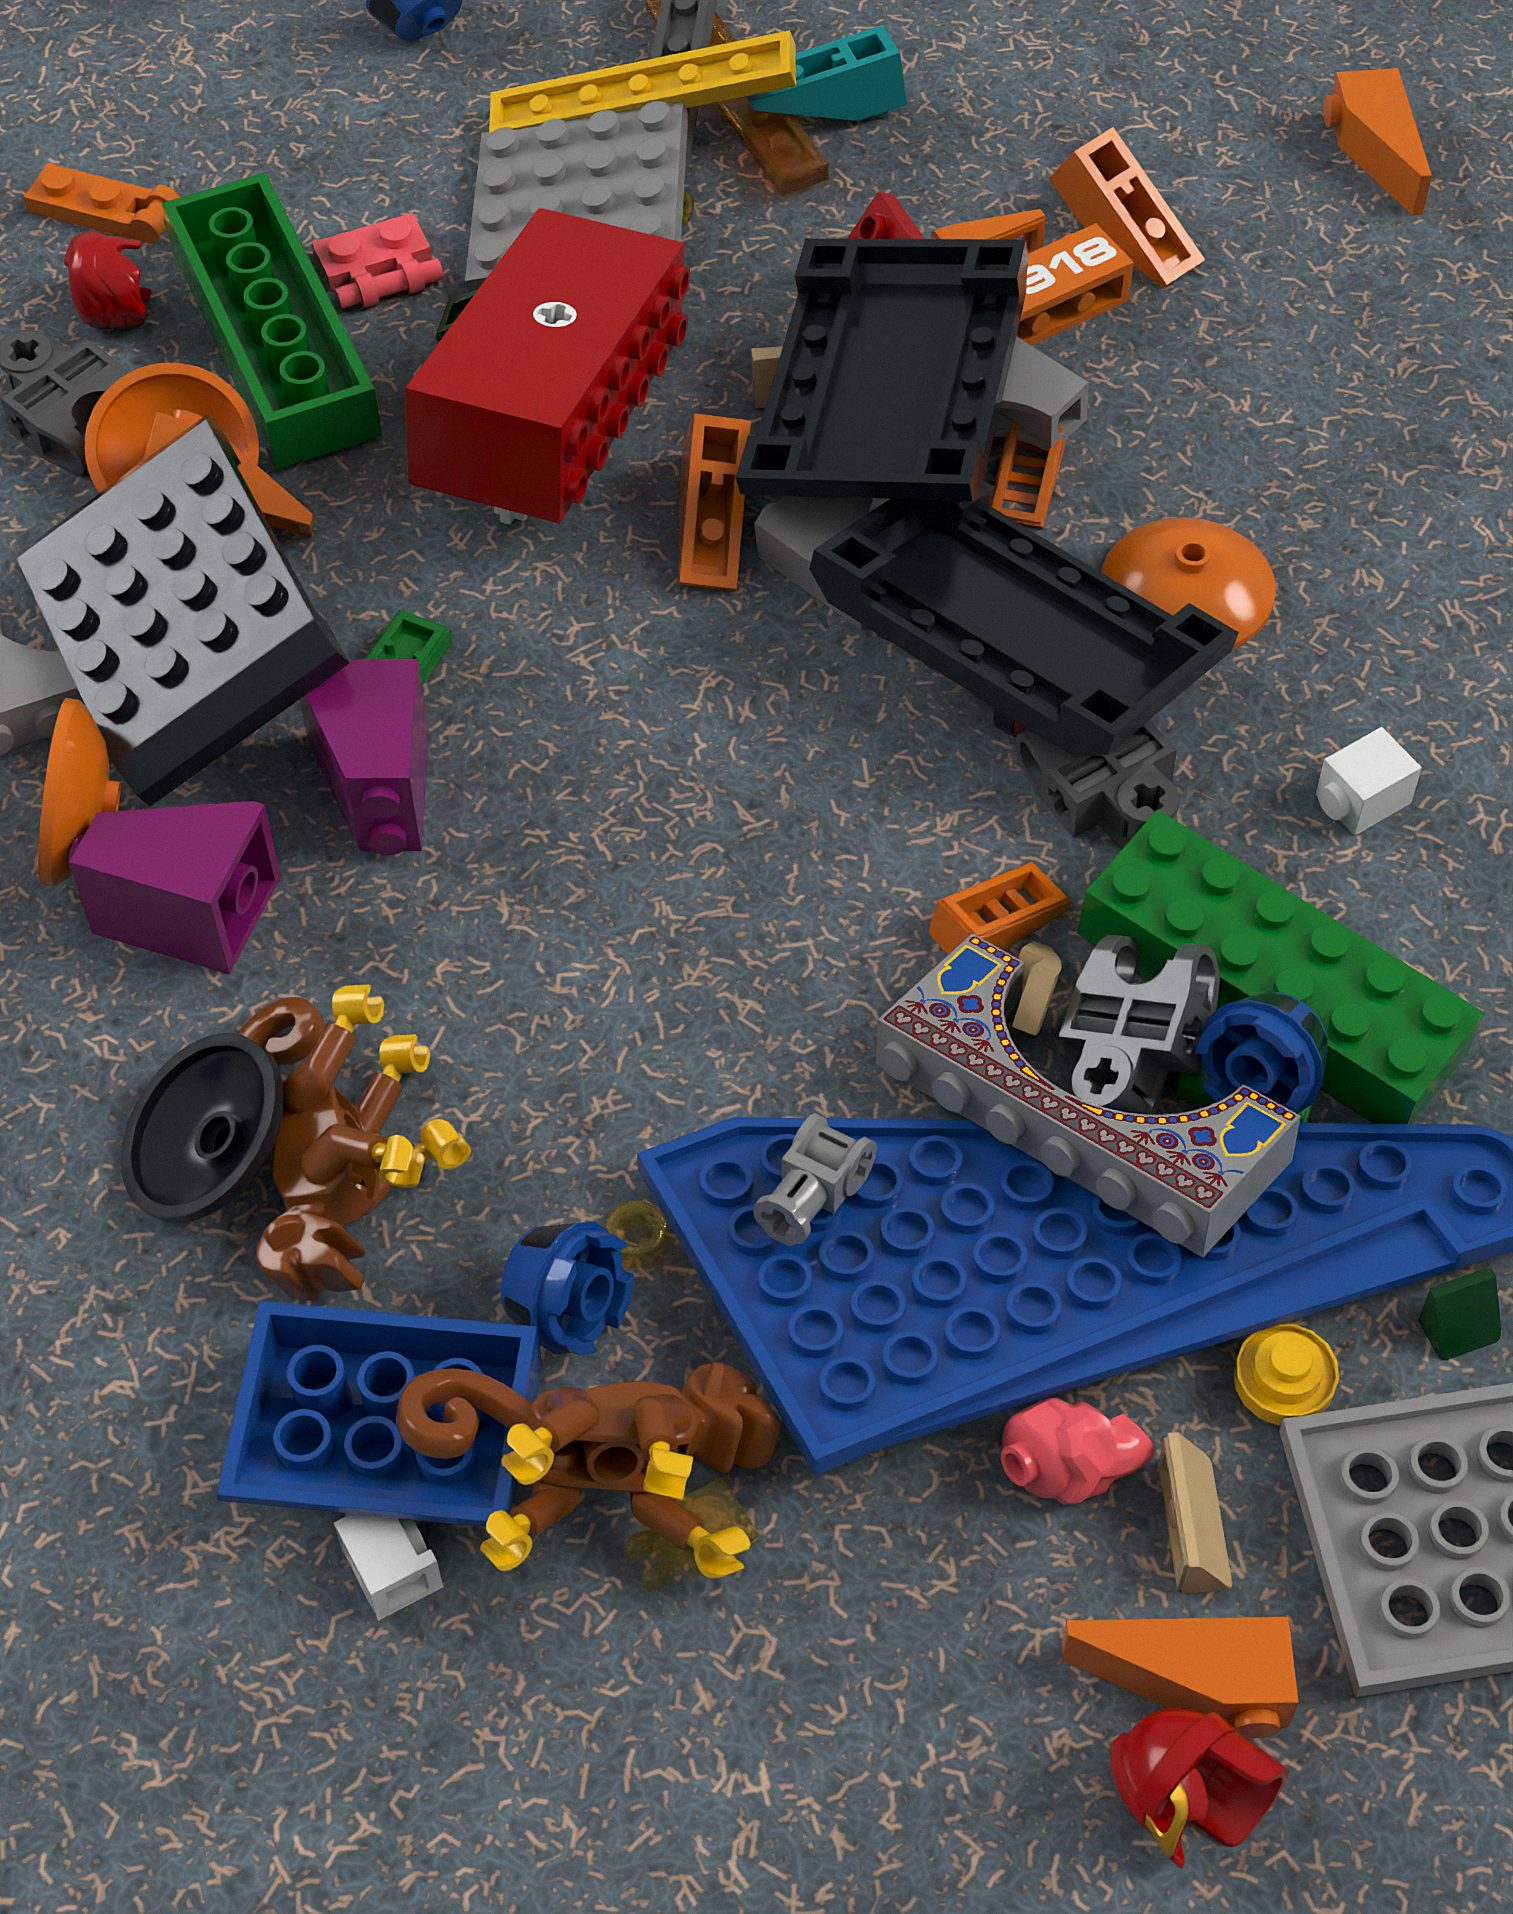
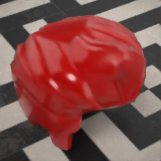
[64,231,151,330]

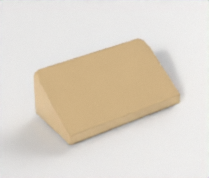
[1158,1432,1232,1594]

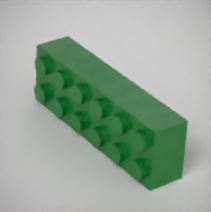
[162,173,382,470]
[1077,809,1485,1124]

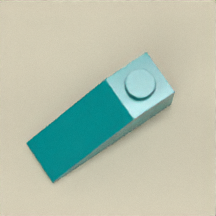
[746,25,907,121]

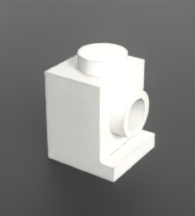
[334,1513,443,1621]

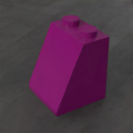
[299,659,429,855]
[68,801,281,974]

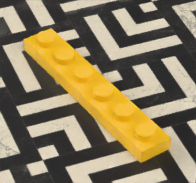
[489,30,796,134]

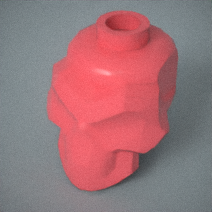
[1001,1398,1155,1505]

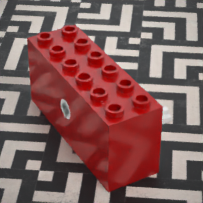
[405,207,690,524]

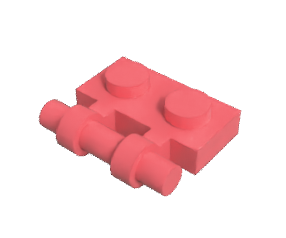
[311,213,444,309]

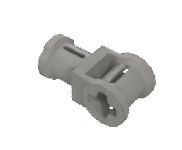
[753,1113,877,1246]

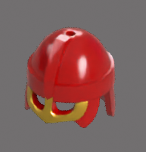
[1109,1707,1289,1869]

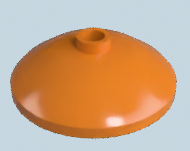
[84,363,260,493]
[1101,517,1276,650]
[38,698,121,887]

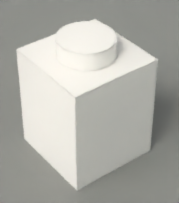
[1316,727,1422,836]

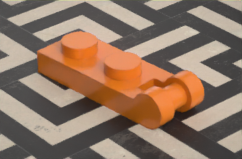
[23,163,180,244]

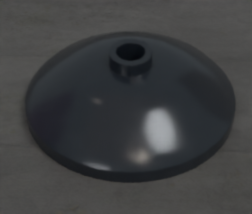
[121,1033,284,1223]

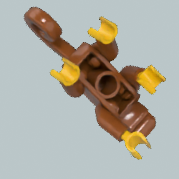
[238,984,471,1301]
[396,1361,781,1578]

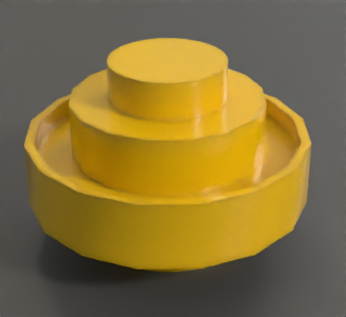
[1233,1324,1339,1426]

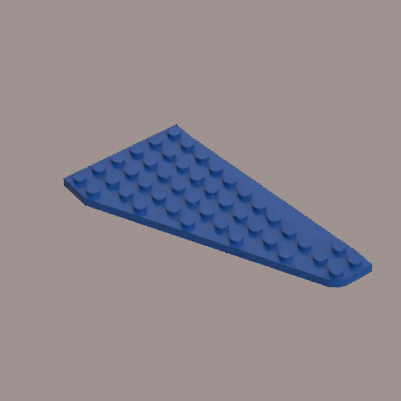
[637,1117,1513,1476]

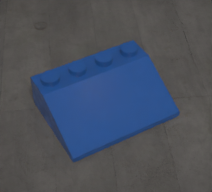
[217,1301,542,1527]

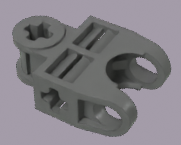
[0,330,128,475]
[1016,720,1180,850]
[1059,935,1220,1115]

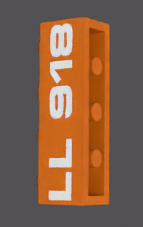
[1017,223,1134,346]

